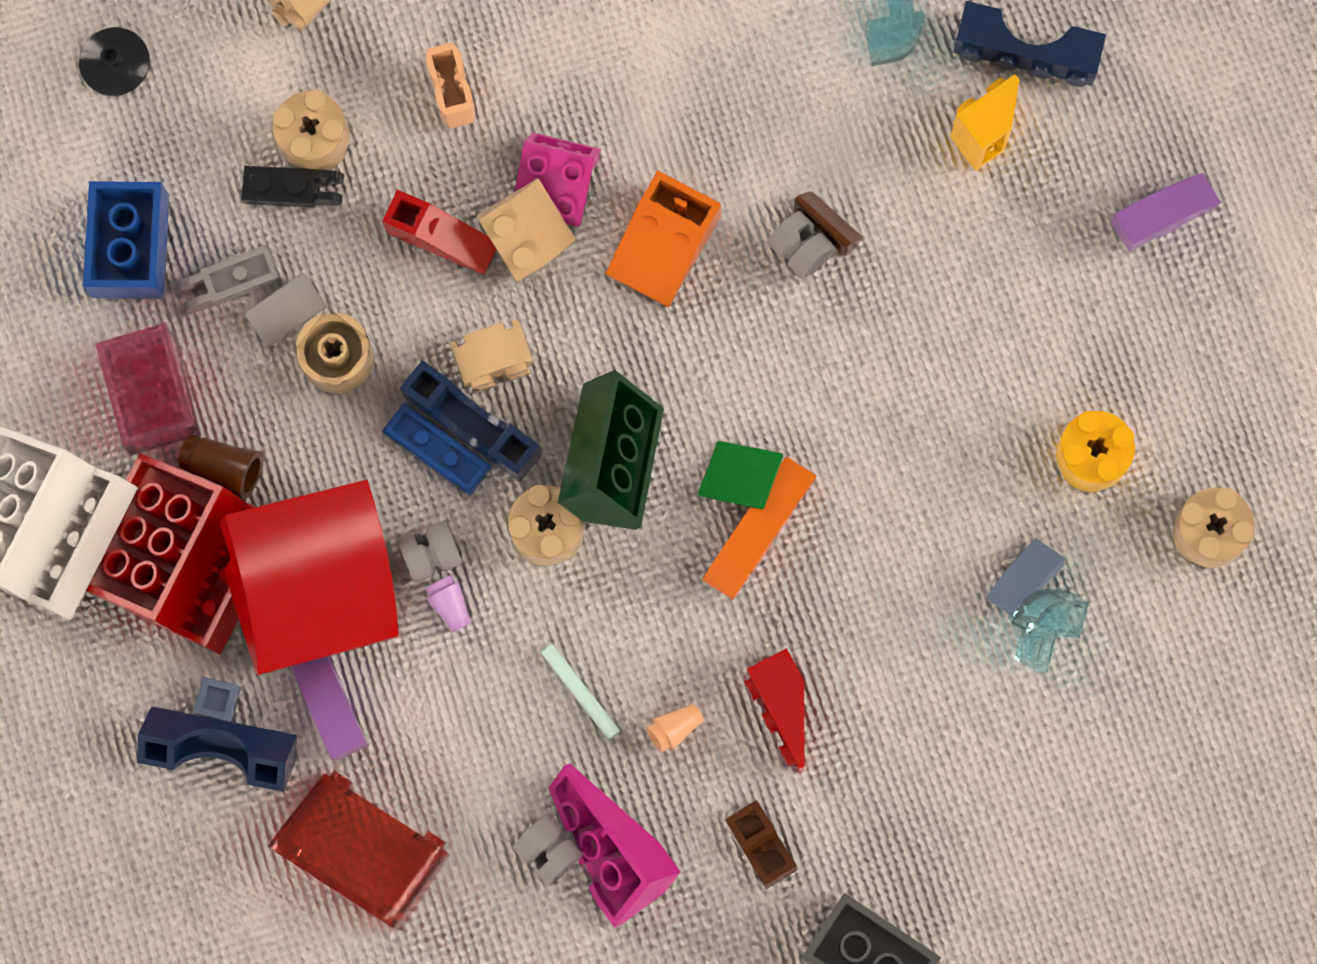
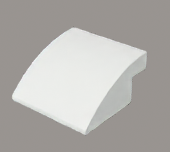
[0,426,138,620]

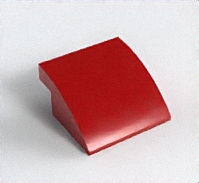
[86,453,257,655]
[220,479,399,676]

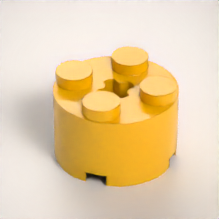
[1055,411,1135,492]

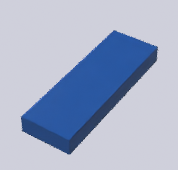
[382,403,492,497]

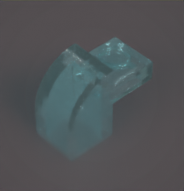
[865,0,924,66]
[1011,589,1089,672]

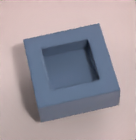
[193,677,242,722]

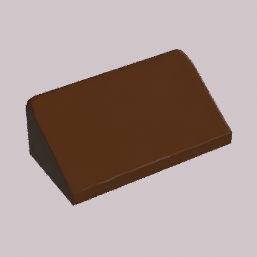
[794,191,863,257]

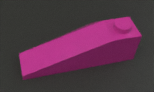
[548,764,681,928]

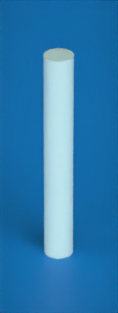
[541,644,620,740]

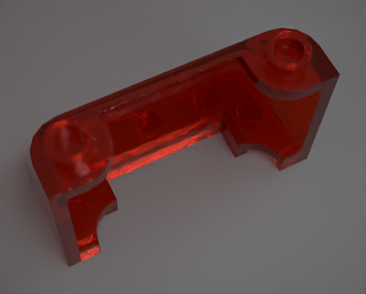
[268,770,450,931]

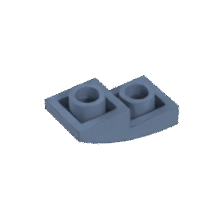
[987,538,1065,620]

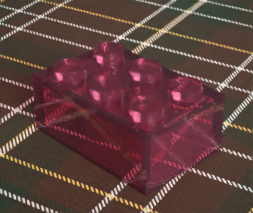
[95,323,202,456]

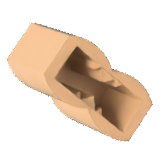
[426,42,476,129]

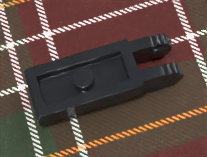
[241,166,344,208]

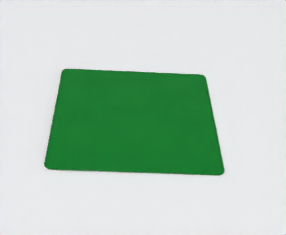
[698,441,783,509]

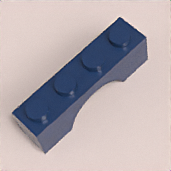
[953,1,1106,87]
[399,360,542,483]
[137,706,297,792]

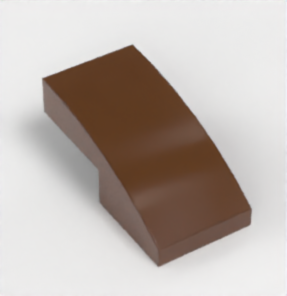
[725,800,798,889]

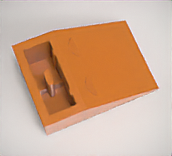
[606,170,721,308]

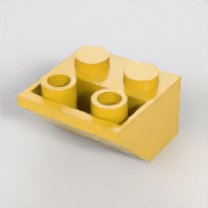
[950,74,1020,171]

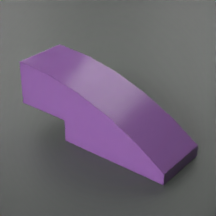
[1111,173,1221,252]
[292,657,369,762]

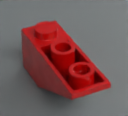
[382,189,497,276]
[743,648,805,772]

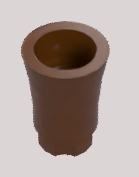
[178,435,264,500]

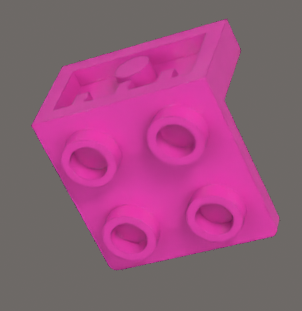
[514,132,601,226]

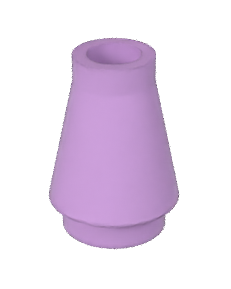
[425,575,472,633]

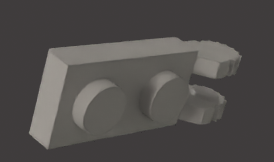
[175,245,282,314]

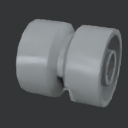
[767,211,836,280]
[398,520,463,583]
[512,815,583,887]

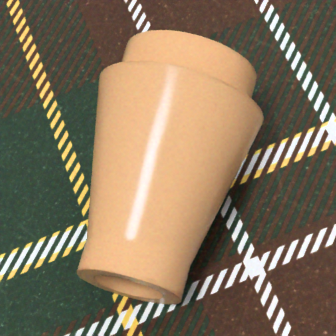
[646,703,704,752]

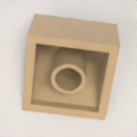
[476,178,576,282]

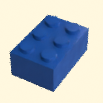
[83,181,169,299]

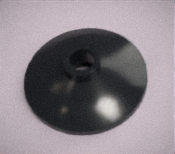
[79,27,150,96]

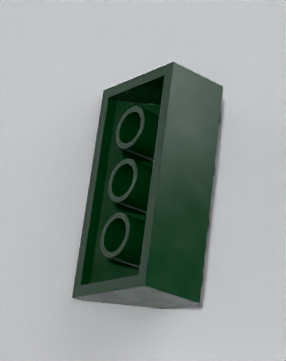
[558,370,664,530]

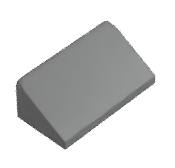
[244,273,327,348]

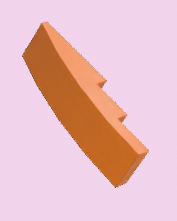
[702,456,817,600]

